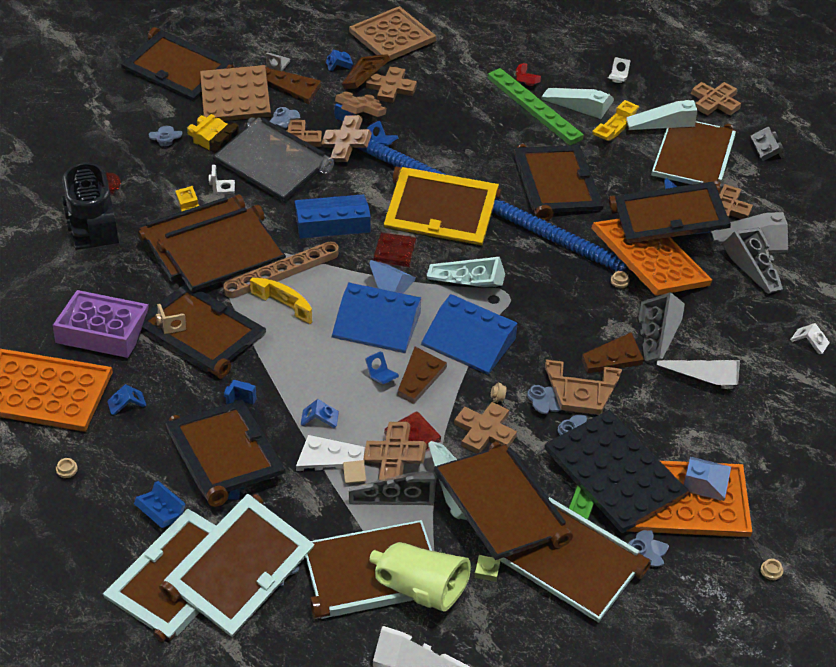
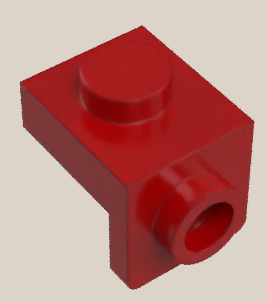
[516,63,541,86]

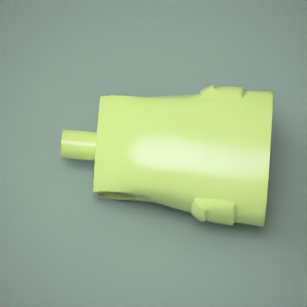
[369,542,471,611]

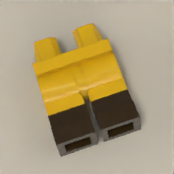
[187,114,239,153]

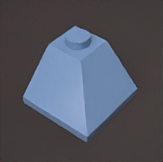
[369,260,416,294]
[684,457,731,501]

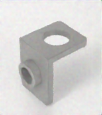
[266,52,290,71]

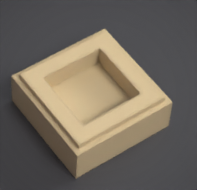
[343,460,366,484]

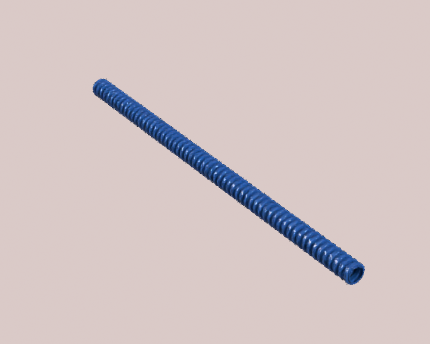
[356,139,629,273]

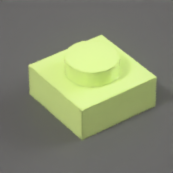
[475,555,500,582]

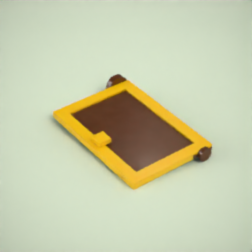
[384,166,501,246]

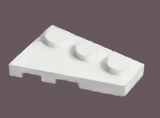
[296,435,365,471]

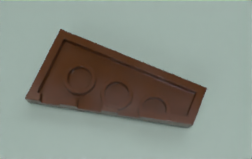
[265,67,321,104]

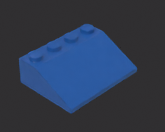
[294,194,371,239]
[332,282,421,353]
[421,294,517,375]

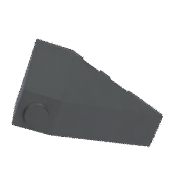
[639,292,685,363]
[349,471,435,505]

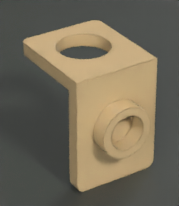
[156,304,186,334]

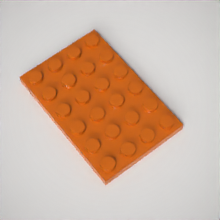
[591,219,712,295]
[0,349,113,432]
[627,461,752,537]

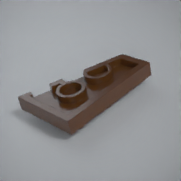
[342,54,390,89]
[582,332,644,374]
[398,346,447,404]

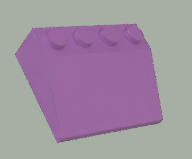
[53,290,149,358]

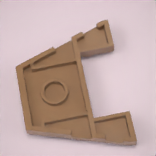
[545,360,622,415]

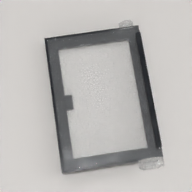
[212,117,334,202]

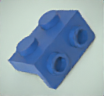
[134,481,185,528]

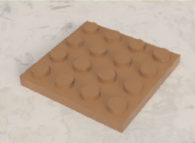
[349,6,436,61]
[200,65,271,121]

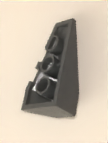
[722,227,783,294]

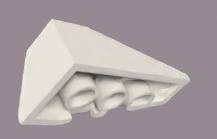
[657,360,740,389]
[373,626,470,667]

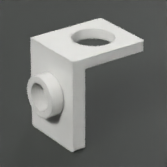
[609,57,631,83]
[209,165,235,194]
[790,323,830,354]

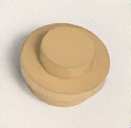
[611,271,629,288]
[491,383,506,403]
[56,458,78,478]
[761,559,783,580]

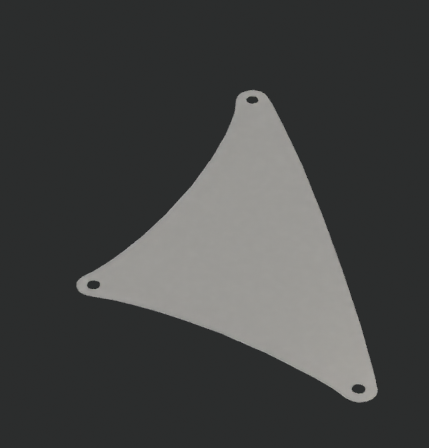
[221,253,511,551]

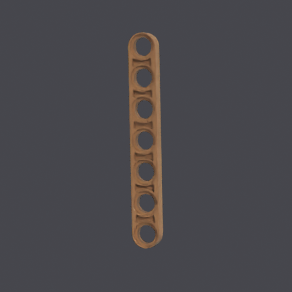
[223,242,339,298]

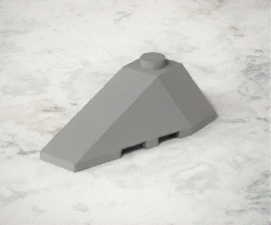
[710,212,788,253]

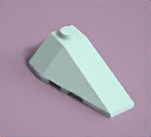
[541,88,614,119]
[626,100,697,130]
[427,257,505,287]

